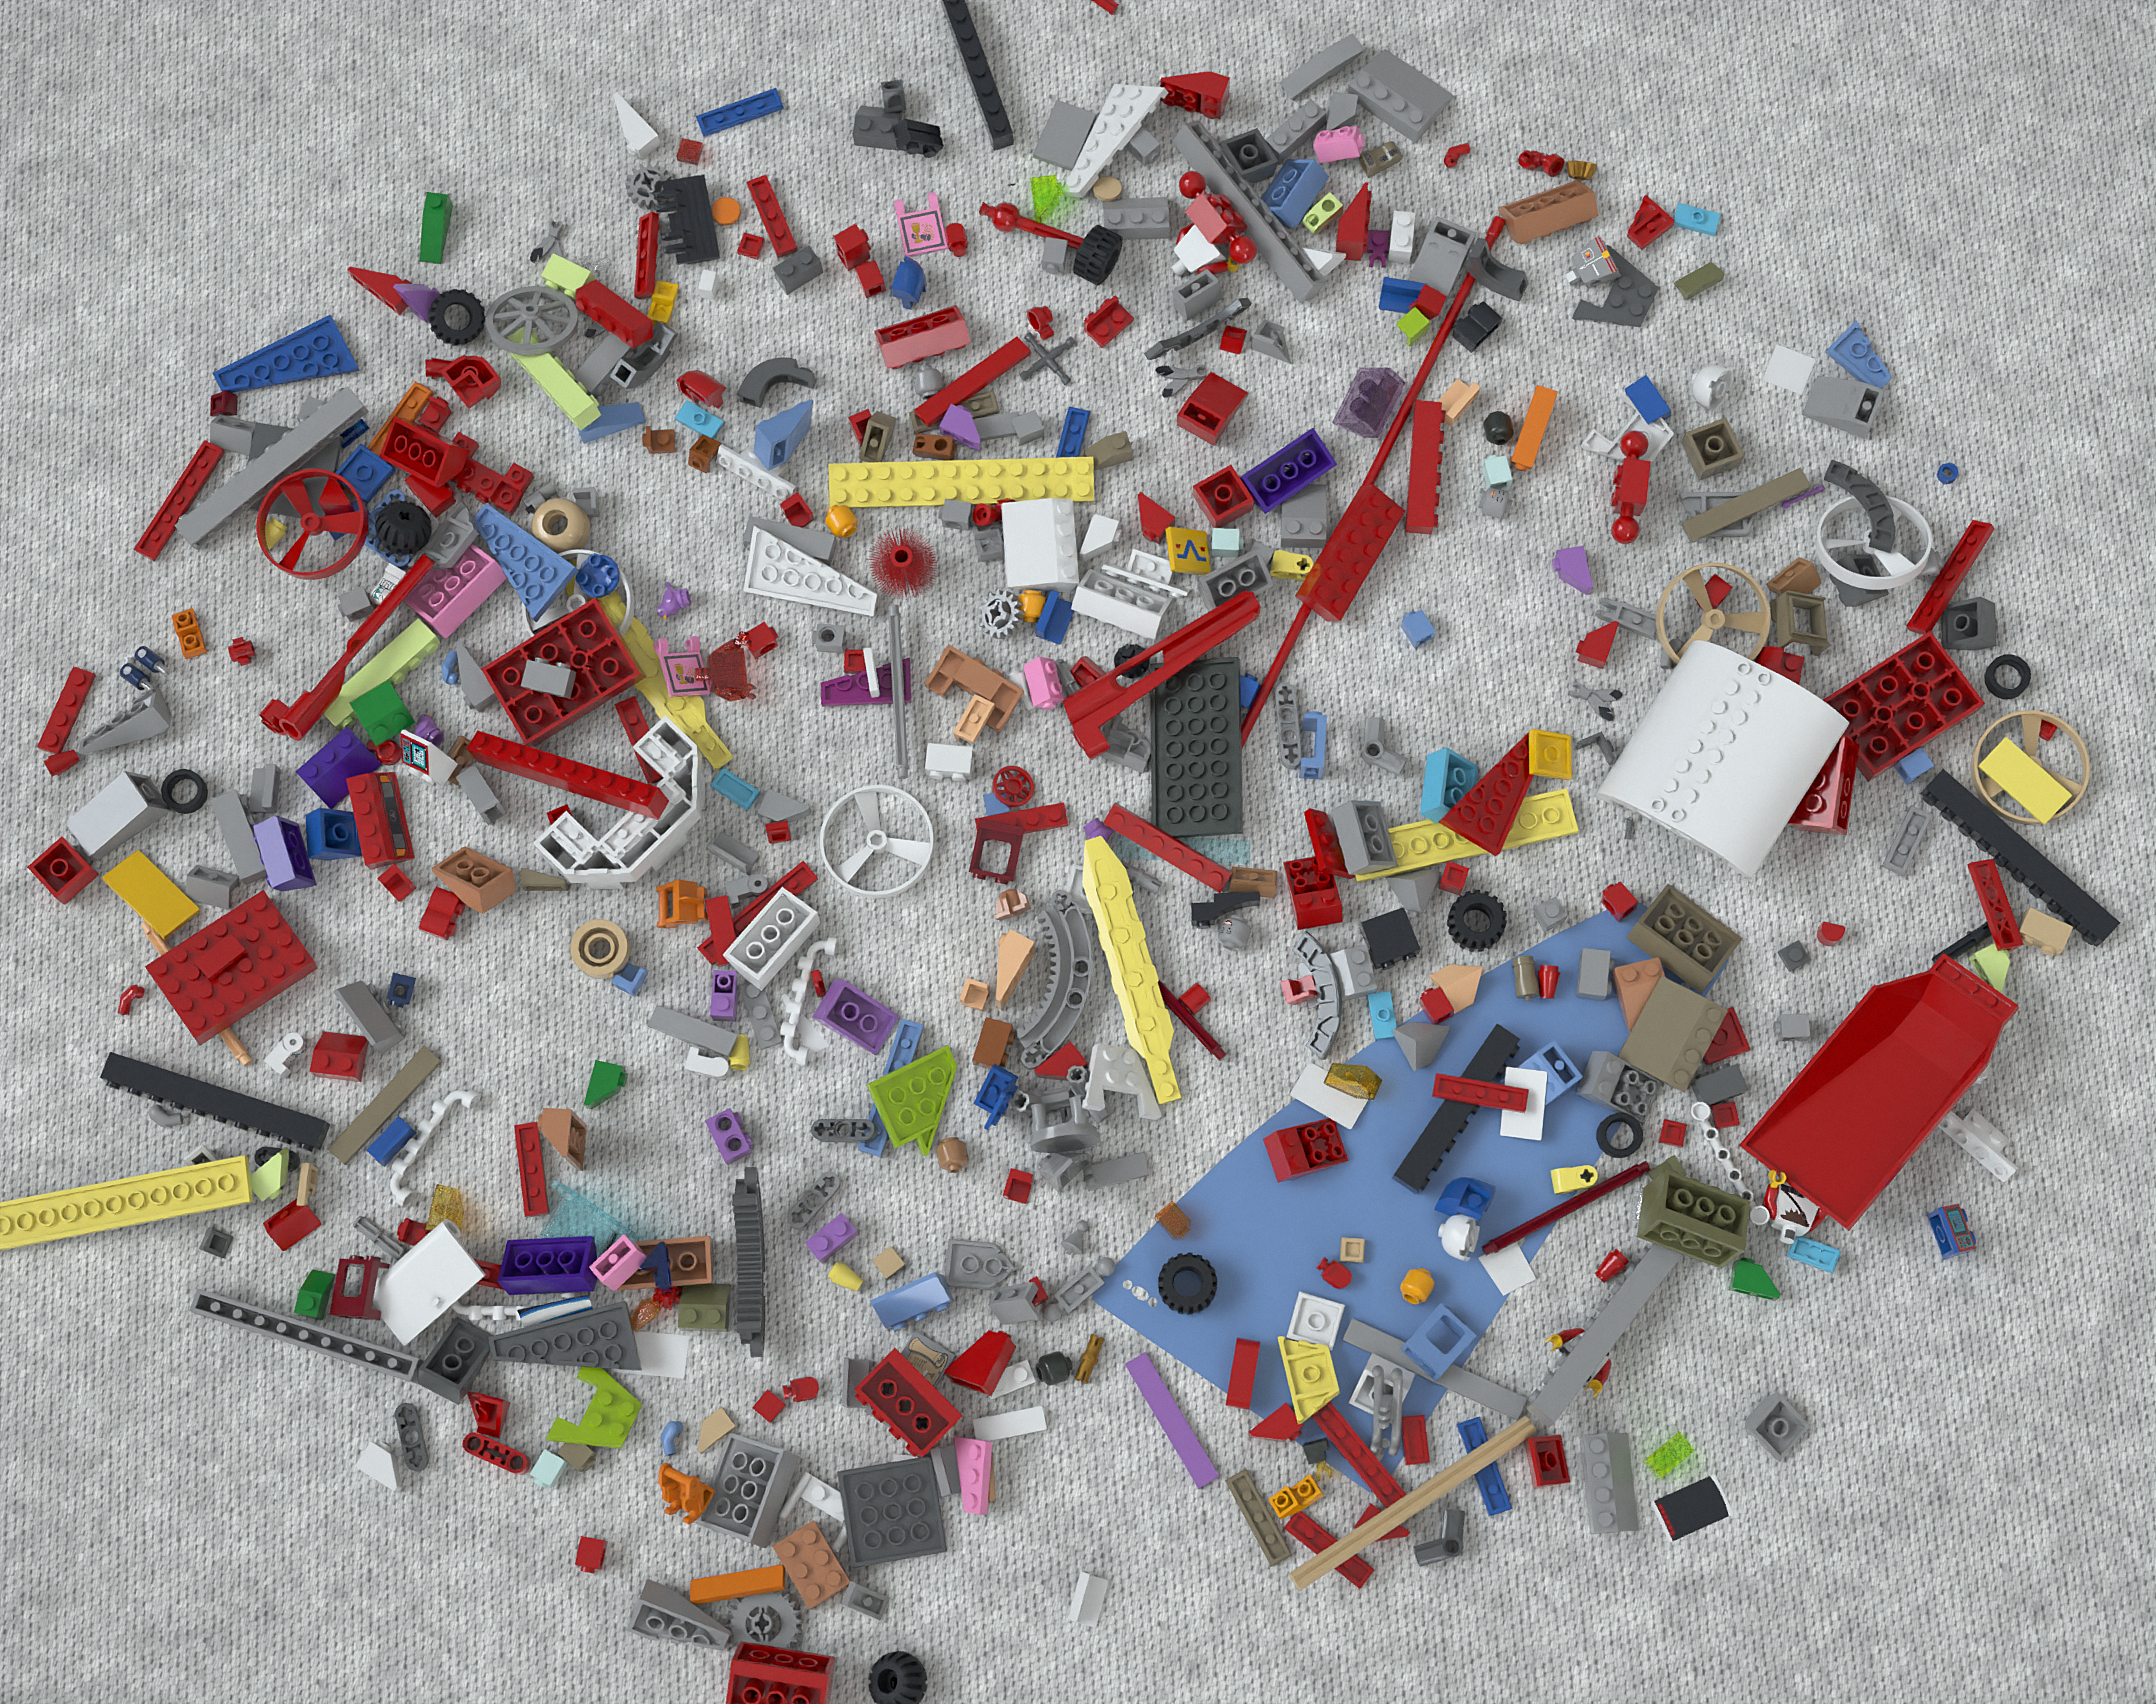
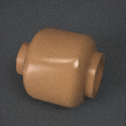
[936,1137,969,1173]

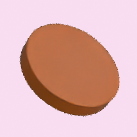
[712,197,741,225]

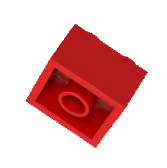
[1193,465,1254,528]
[27,837,99,905]

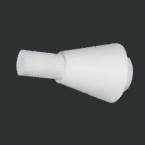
[1007,669,1035,711]

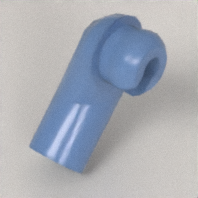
[441,651,459,685]
[661,1421,683,1456]

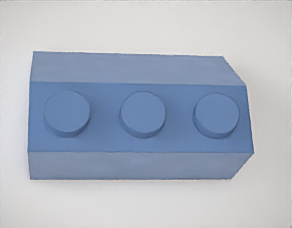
[1261,159,1329,227]
[870,1272,954,1332]

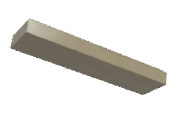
[909,391,1000,435]
[1225,1469,1292,1567]

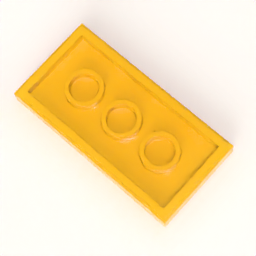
[102,850,200,940]

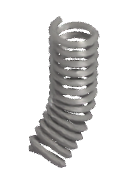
[1624,817,1633,840]

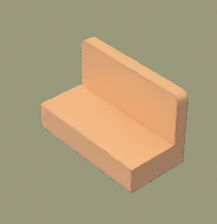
[1438,379,1480,426]
[953,694,995,745]

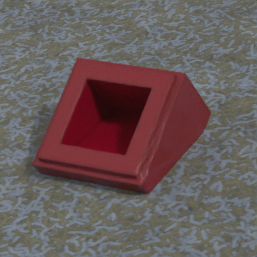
[210,390,238,417]

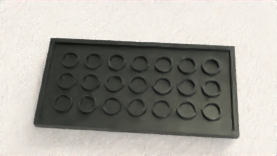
[1150,657,1243,838]

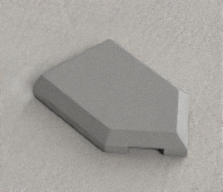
[945,1239,1016,1290]

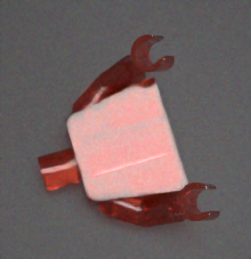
[695,631,757,702]

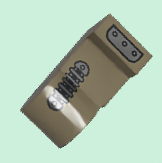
[1359,141,1403,178]

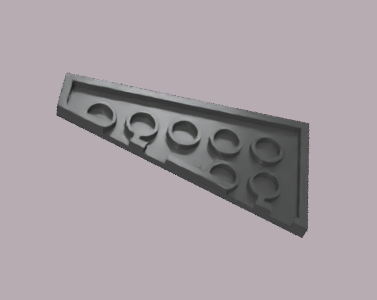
[488,1301,642,1371]

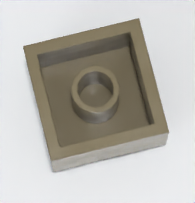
[1681,417,1744,481]

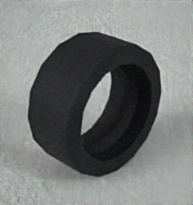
[1984,654,2031,699]
[161,769,208,814]
[1596,1113,1643,1158]

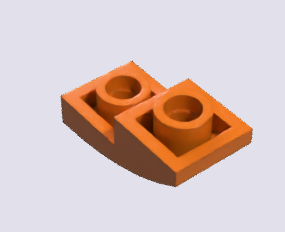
[171,608,207,659]

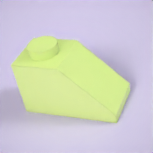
[1969,943,2010,993]
[250,1147,289,1202]

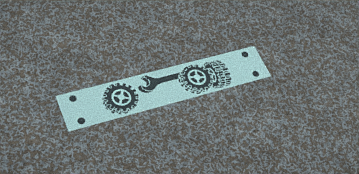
[1116,834,1251,864]

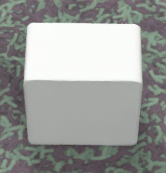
[698,269,719,300]

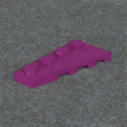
[821,657,912,707]

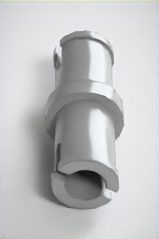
[1121,860,1162,895]

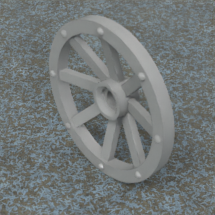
[485,286,578,355]

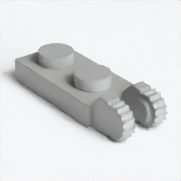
[1595,598,1657,640]

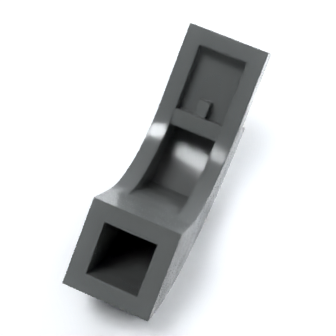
[1465,238,1529,301]
[610,321,678,389]
[738,357,816,408]

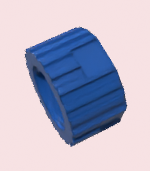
[1937,462,1959,484]

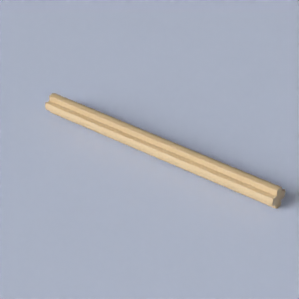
[1288,1416,1537,1592]

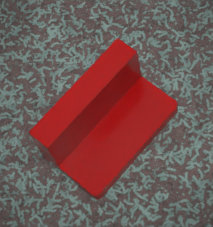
[263,1199,321,1251]

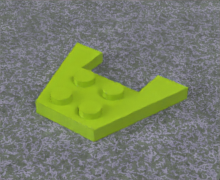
[546,1367,642,1449]

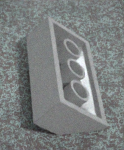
[1579,1433,1639,1534]

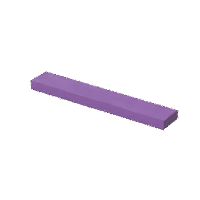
[1125,1352,1219,1489]

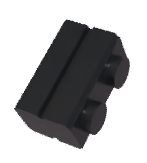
[893,118,944,158]

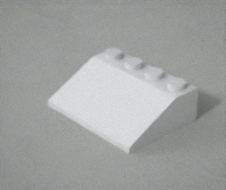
[1001,498,1079,592]

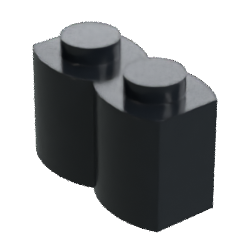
[1452,301,1503,353]

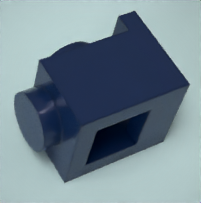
[386,972,416,1008]

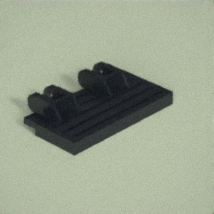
[653,174,720,265]

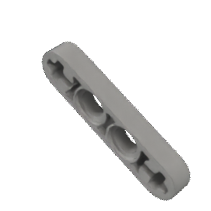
[1275,683,1302,769]

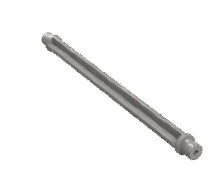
[887,605,909,779]

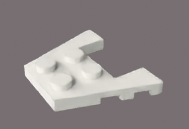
[1581,380,1674,465]
[1082,1043,1162,1120]

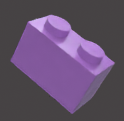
[805,1213,859,1264]

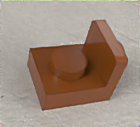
[642,426,676,454]
[688,434,722,473]

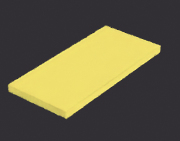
[1977,737,2072,825]

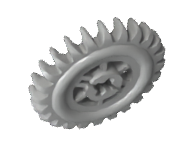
[724,1590,804,1650]

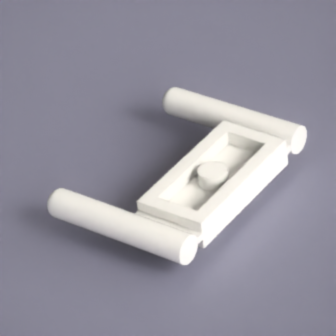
[778,1471,847,1553]

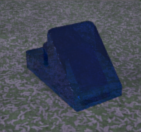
[639,1241,673,1293]

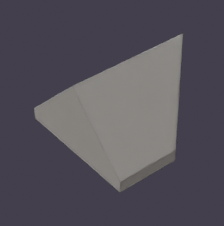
[1252,319,1291,364]
[1385,869,1441,913]
[1392,1022,1451,1071]

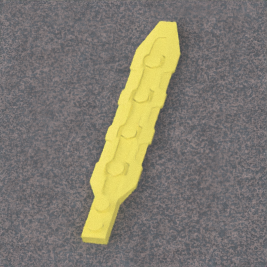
[566,560,734,771]
[1083,836,1182,1105]

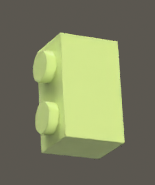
[541,253,595,300]

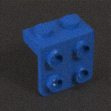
[973,1063,1019,1130]

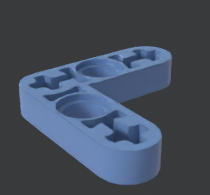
[364,490,412,570]

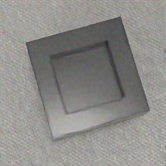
[1777,940,1811,972]

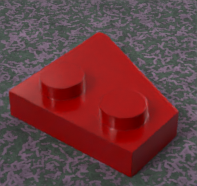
[1627,195,1675,250]

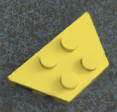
[1277,1336,1340,1424]

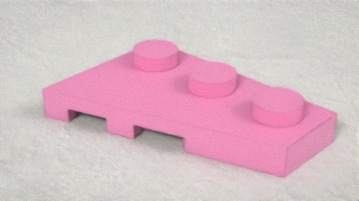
[954,1437,993,1515]

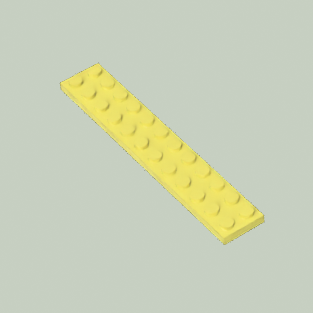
[828,457,1095,508]
[0,1155,253,1251]

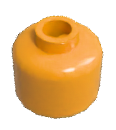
[825,505,858,538]
[1018,590,1047,623]
[1400,1268,1435,1305]

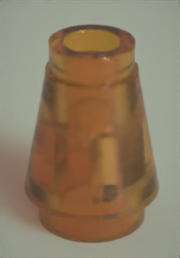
[630,1296,661,1332]

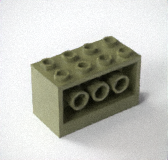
[1637,1169,1751,1269]

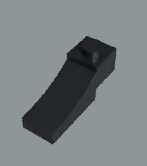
[1191,892,1260,929]

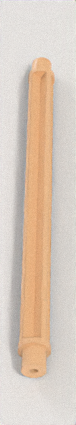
[141,922,253,1067]

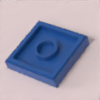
[336,443,396,504]

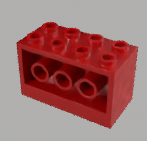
[1787,736,1860,836]
[854,1348,963,1457]
[726,1641,836,1704]

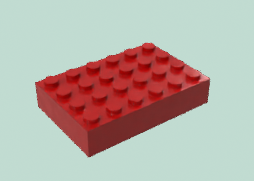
[481,598,646,748]
[1823,631,1985,782]
[144,890,318,1046]

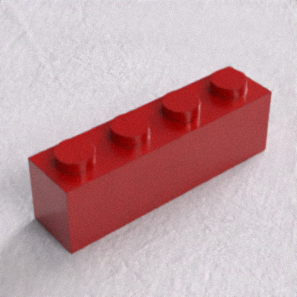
[575,279,653,348]

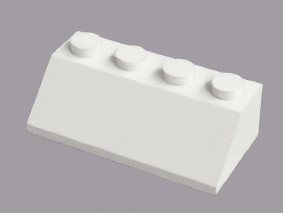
[1071,568,1172,639]
[723,887,820,991]

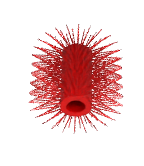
[868,525,937,601]

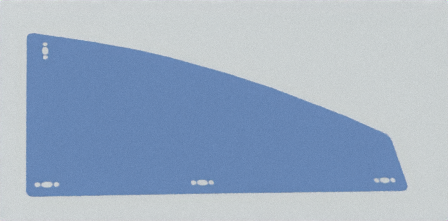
[1092,902,1728,1493]

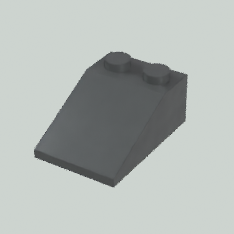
[417,1317,493,1405]

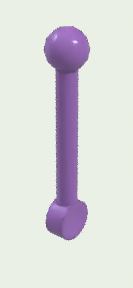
[1782,485,1825,508]

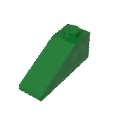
[419,192,453,264]

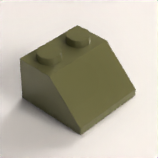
[678,1284,731,1332]

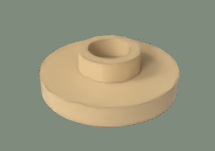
[1093,176,1122,201]

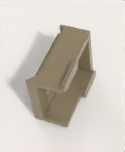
[1770,590,1831,656]

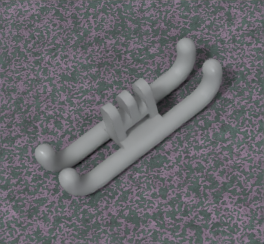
[1370,1365,1403,1456]

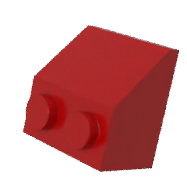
[309,1031,369,1082]

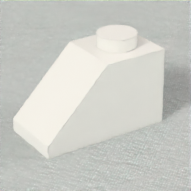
[1079,514,1122,562]
[355,1441,402,1492]

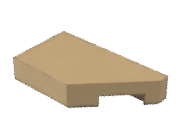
[296,1163,318,1206]
[698,1407,736,1454]

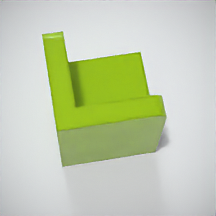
[1396,307,1430,346]

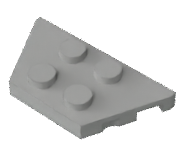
[1679,492,1757,537]
[408,500,479,570]

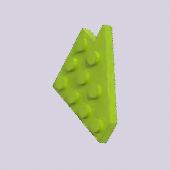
[866,1045,957,1156]

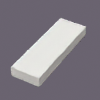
[972,1406,1047,1441]

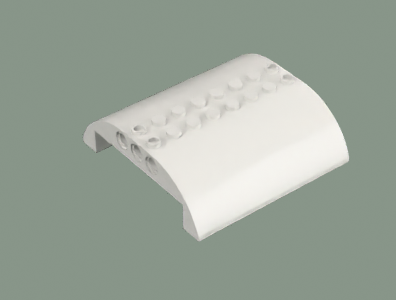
[1595,640,1849,880]

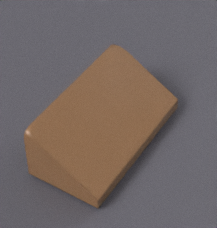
[447,736,474,786]
[1229,866,1277,898]

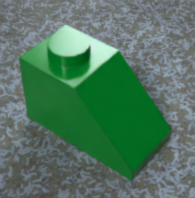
[583,1060,628,1110]
[1728,1257,1780,1301]
[294,1269,335,1320]

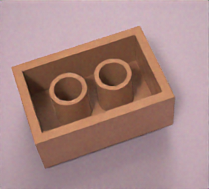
[772,1520,851,1610]

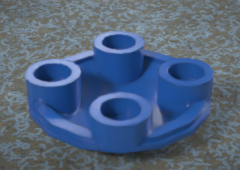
[575,553,620,598]

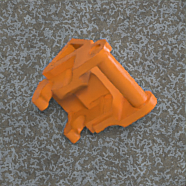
[656,879,708,928]
[658,1463,715,1525]

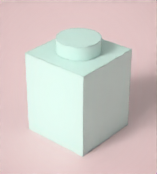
[1482,455,1512,489]
[1211,528,1244,558]
[530,1449,568,1489]

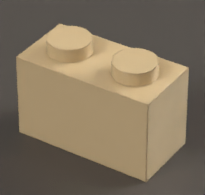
[2018,907,2073,956]

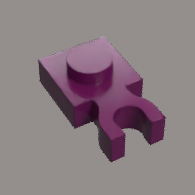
[1367,230,1390,268]

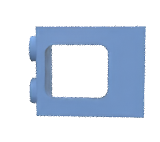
[1299,711,1327,780]
[1400,1304,1477,1382]

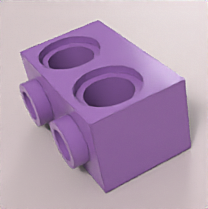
[705,1108,754,1165]

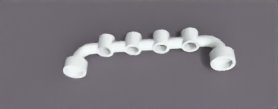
[780,937,839,1066]
[390,1089,481,1208]
[1690,1102,1769,1226]
[451,1292,580,1321]

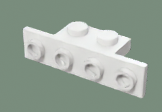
[716,444,796,501]
[1102,548,1191,598]
[1938,1108,2018,1183]

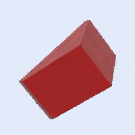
[318,478,355,516]

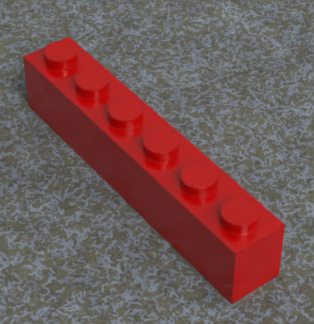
[1405,400,1446,535]

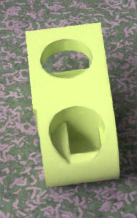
[1302,192,1343,235]

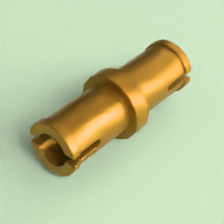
[1074,1334,1105,1384]

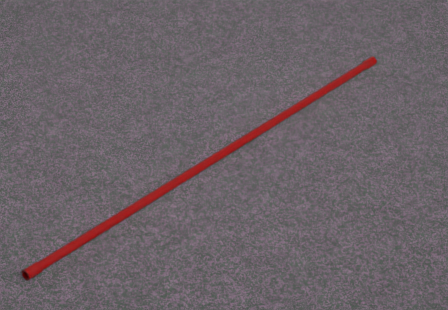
[1241,216,1506,749]

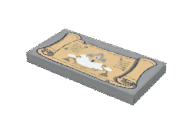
[864,1330,955,1428]

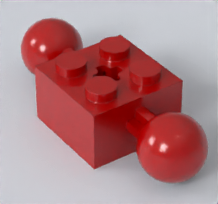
[1178,171,1257,264]
[1610,430,1651,544]

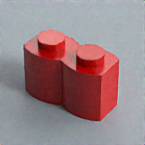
[419,887,466,941]

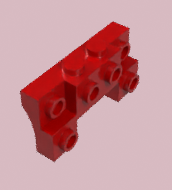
[449,431,535,516]

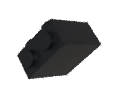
[1359,907,1421,970]

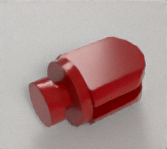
[945,223,968,257]
[1316,1257,1352,1289]
[782,1376,819,1402]

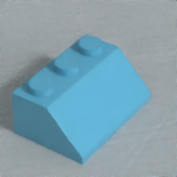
[1420,747,1478,824]

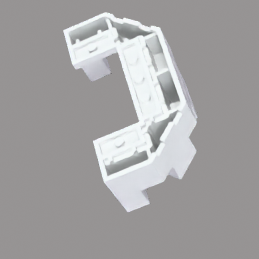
[533,716,705,890]

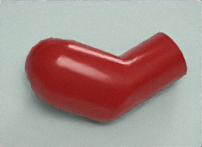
[1444,143,1470,168]
[118,984,145,1015]

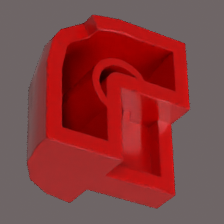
[440,355,501,409]
[676,370,726,409]
[1755,646,1805,685]

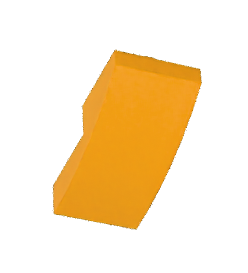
[1268,1474,1324,1519]

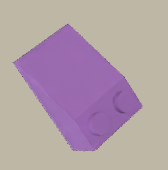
[812,978,899,1055]

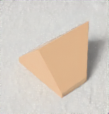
[1430,964,1483,1015]

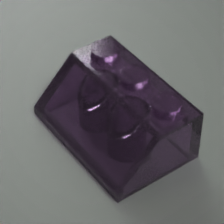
[1332,367,1406,438]

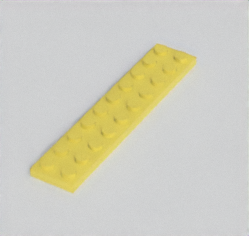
[1355,788,1579,883]

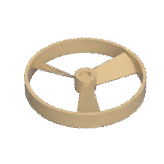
[1656,563,1770,664]
[1971,710,2090,825]

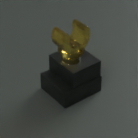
[1303,1437,1333,1481]

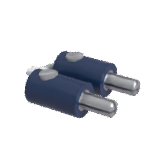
[120,646,170,693]

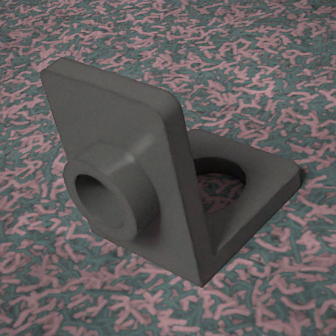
[1576,731,1615,765]

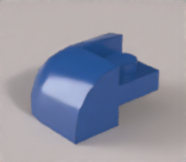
[892,256,927,310]
[1434,1177,1496,1221]

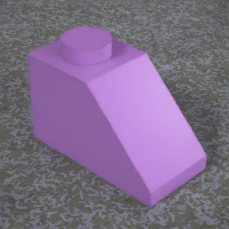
[393,284,441,323]
[939,404,982,452]
[1552,546,1593,595]

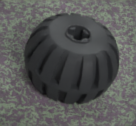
[375,501,432,555]
[868,1651,928,1704]

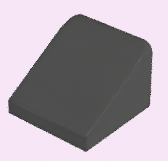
[199,1227,233,1259]

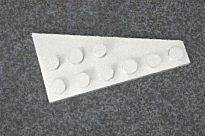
[1062,84,1168,198]

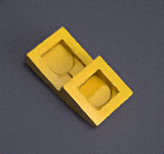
[647,280,679,326]

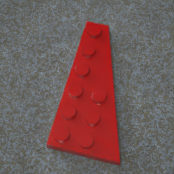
[1438,732,1534,856]

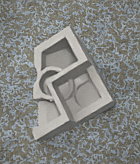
[970,520,1005,562]
[1101,715,1151,773]

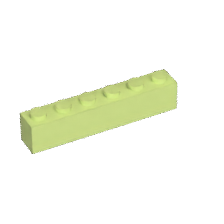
[507,326,601,431]
[323,618,440,732]

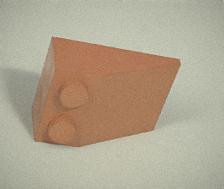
[432,846,516,914]
[1611,957,1666,1033]

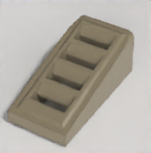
[520,868,569,891]

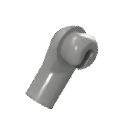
[1660,639,1685,669]
[149,1104,183,1127]

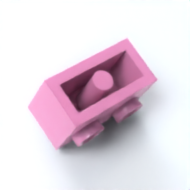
[589,1234,649,1292]

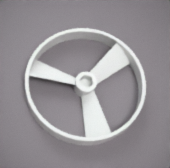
[1815,495,1932,590]
[522,550,635,638]
[820,785,934,899]

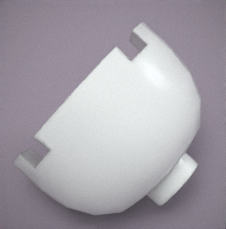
[1691,365,1733,410]
[1438,1213,1480,1261]

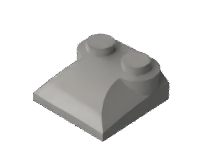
[1745,1392,1810,1461]

